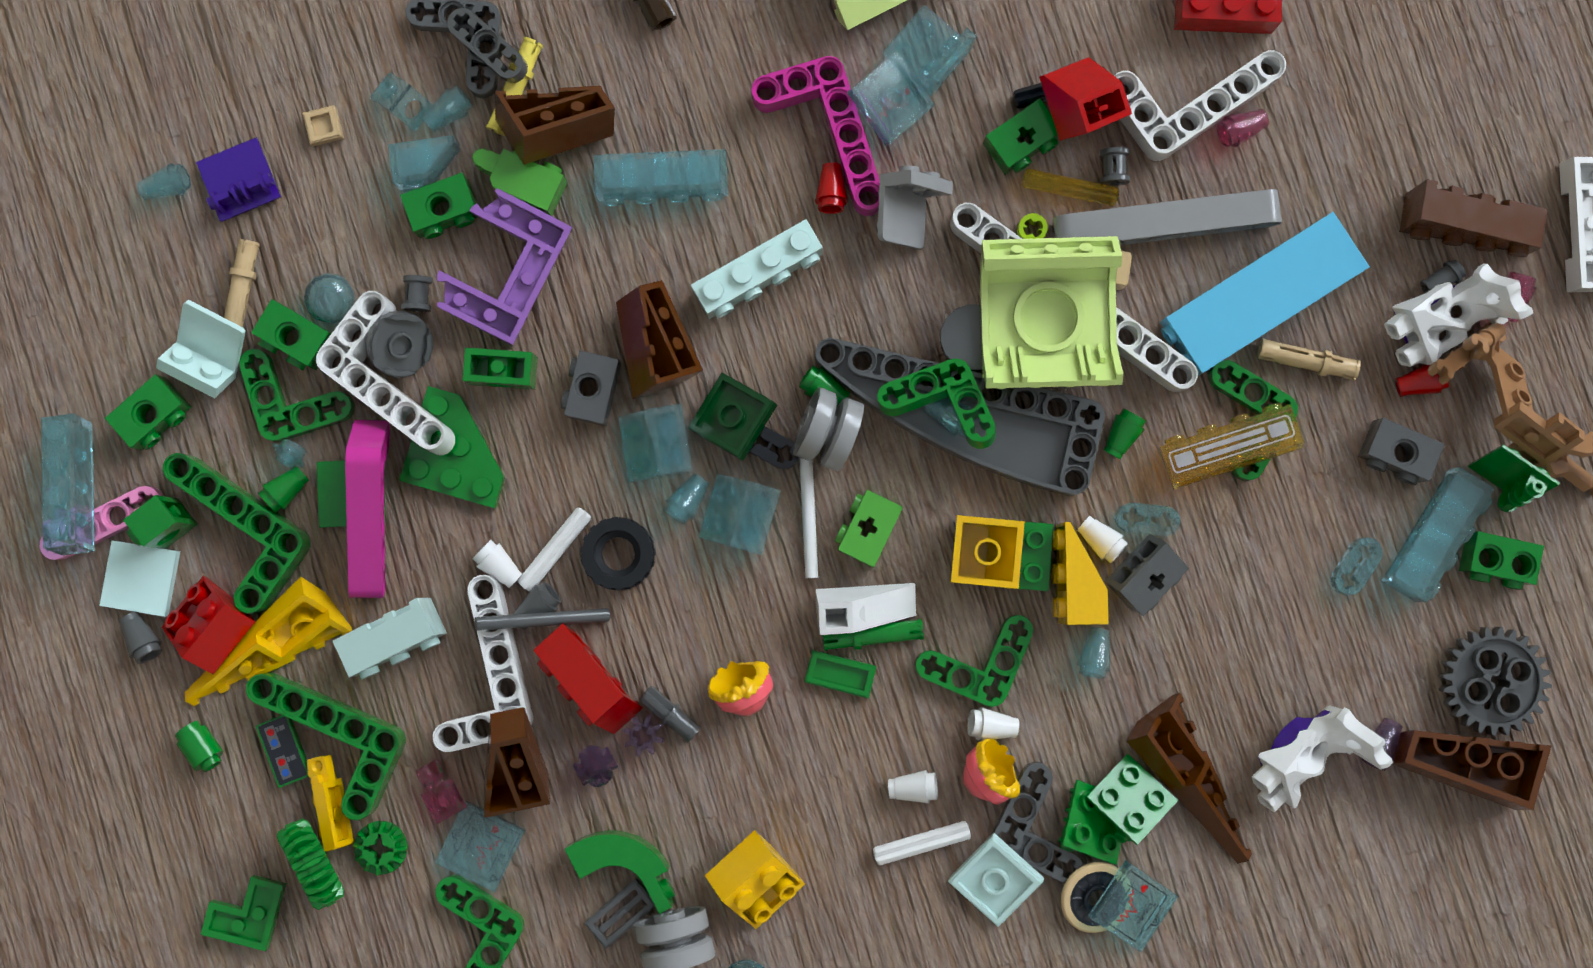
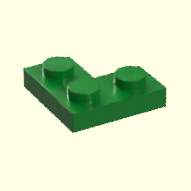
[200,875,287,951]

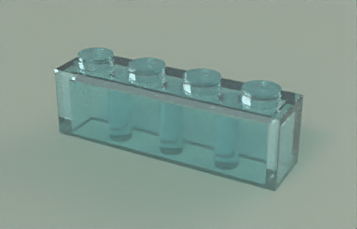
[594,149,729,206]
[41,413,95,555]
[1382,467,1495,602]

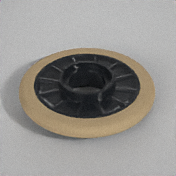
[1061,862,1131,933]

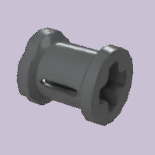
[1099,147,1131,186]
[401,275,433,312]

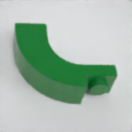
[565,830,675,914]

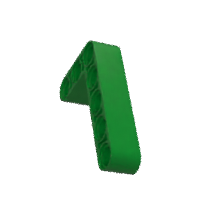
[163,453,311,613]
[246,673,406,821]

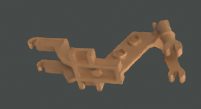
[1428,321,1593,498]

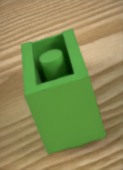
[472,148,568,216]

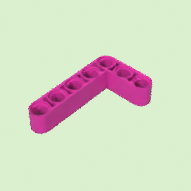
[751,56,880,217]
[345,419,390,598]

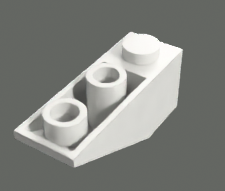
[815,583,916,635]

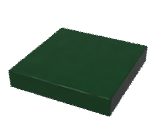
[688,372,777,461]

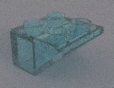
[618,404,694,483]
[699,474,781,556]

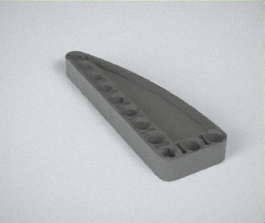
[815,338,1105,496]

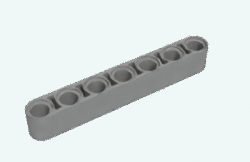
[1053,189,1282,245]

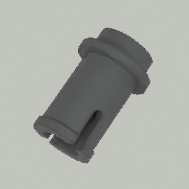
[1420,260,1466,293]

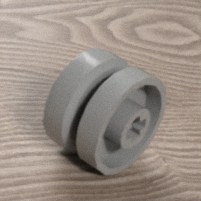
[793,387,864,472]
[633,906,716,968]

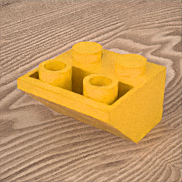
[705,830,805,929]

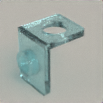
[371,72,434,131]

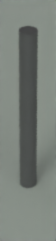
[475,608,610,631]

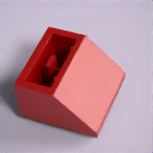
[1039,57,1132,141]
[161,575,255,674]

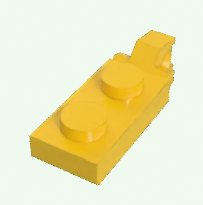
[307,755,354,851]

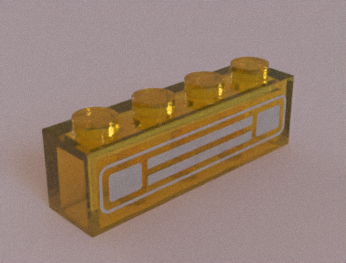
[1160,403,1304,490]

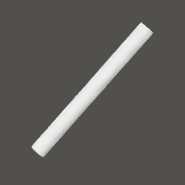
[799,457,819,578]

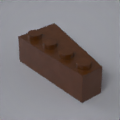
[1399,179,1547,257]
[1392,730,1552,810]

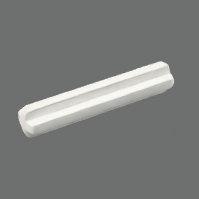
[518,507,591,591]
[873,821,971,865]

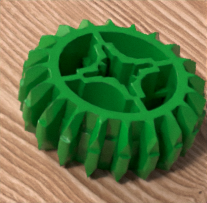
[277,818,344,910]

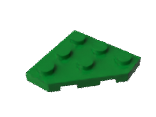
[399,386,506,509]

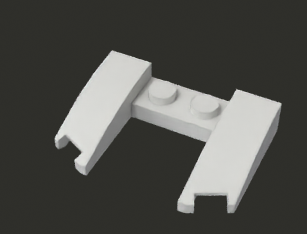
[1559,157,1593,292]

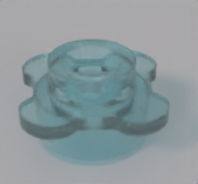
[272,439,306,468]

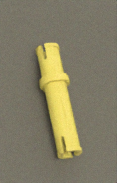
[486,37,543,136]

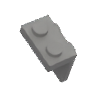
[877,166,953,249]

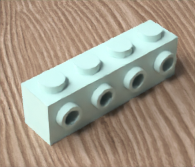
[691,219,823,319]

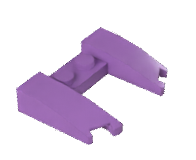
[437,188,572,346]

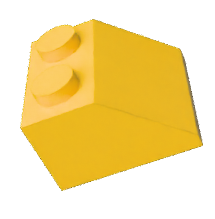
[951,515,1025,589]

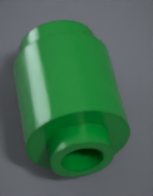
[175,721,224,772]

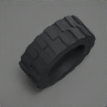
[580,517,656,590]

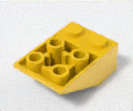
[1051,522,1109,625]

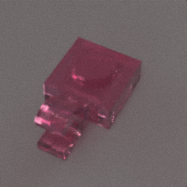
[415,759,467,824]

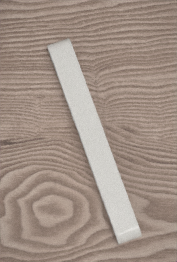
[950,203,1198,392]

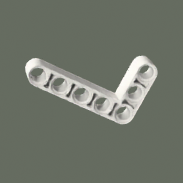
[1114,50,1286,161]
[316,291,455,455]
[433,575,533,752]

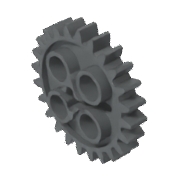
[1438,627,1552,736]

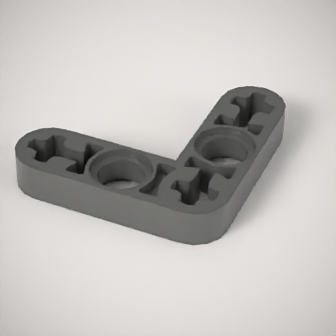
[405,0,502,99]
[992,761,1083,883]

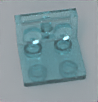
[883,6,977,97]

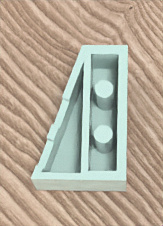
[333,598,447,680]

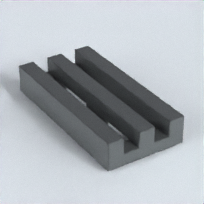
[584,878,655,949]

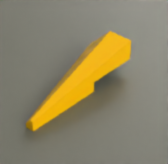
[185,577,352,706]

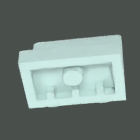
[156,300,246,399]

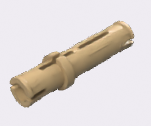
[224,239,260,327]
[1257,338,1361,381]

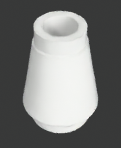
[1077,516,1128,564]
[472,540,522,588]
[967,707,1019,740]
[888,770,938,804]

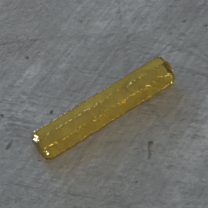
[1022,169,1119,206]

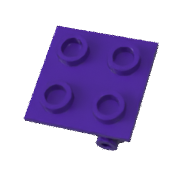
[196,137,281,222]

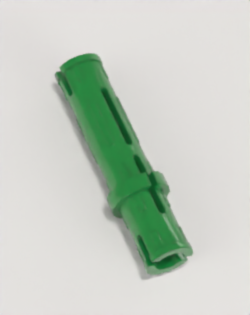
[822,619,924,651]

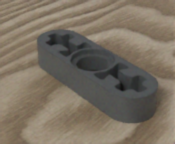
[447,8,528,83]

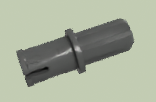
[640,686,701,743]

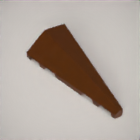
[1126,693,1252,864]

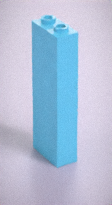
[1160,212,1370,375]

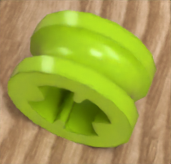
[1017,213,1048,239]

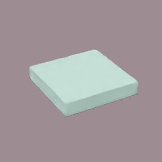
[99,540,181,617]
[948,832,1044,927]

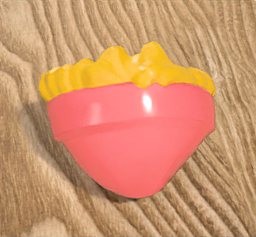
[708,661,773,716]
[963,738,1020,805]

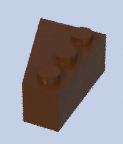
[495,86,615,165]
[616,280,703,399]
[484,707,550,818]

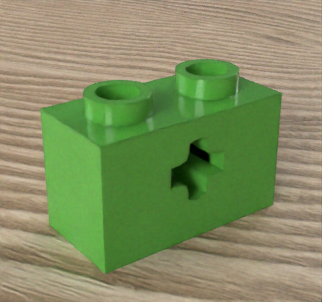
[835,490,903,568]

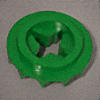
[352,821,408,876]

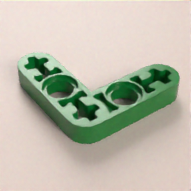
[239,349,355,442]
[877,358,996,449]
[1208,360,1298,481]
[915,615,1033,707]
[435,875,525,968]

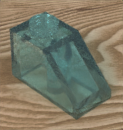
[388,135,460,193]

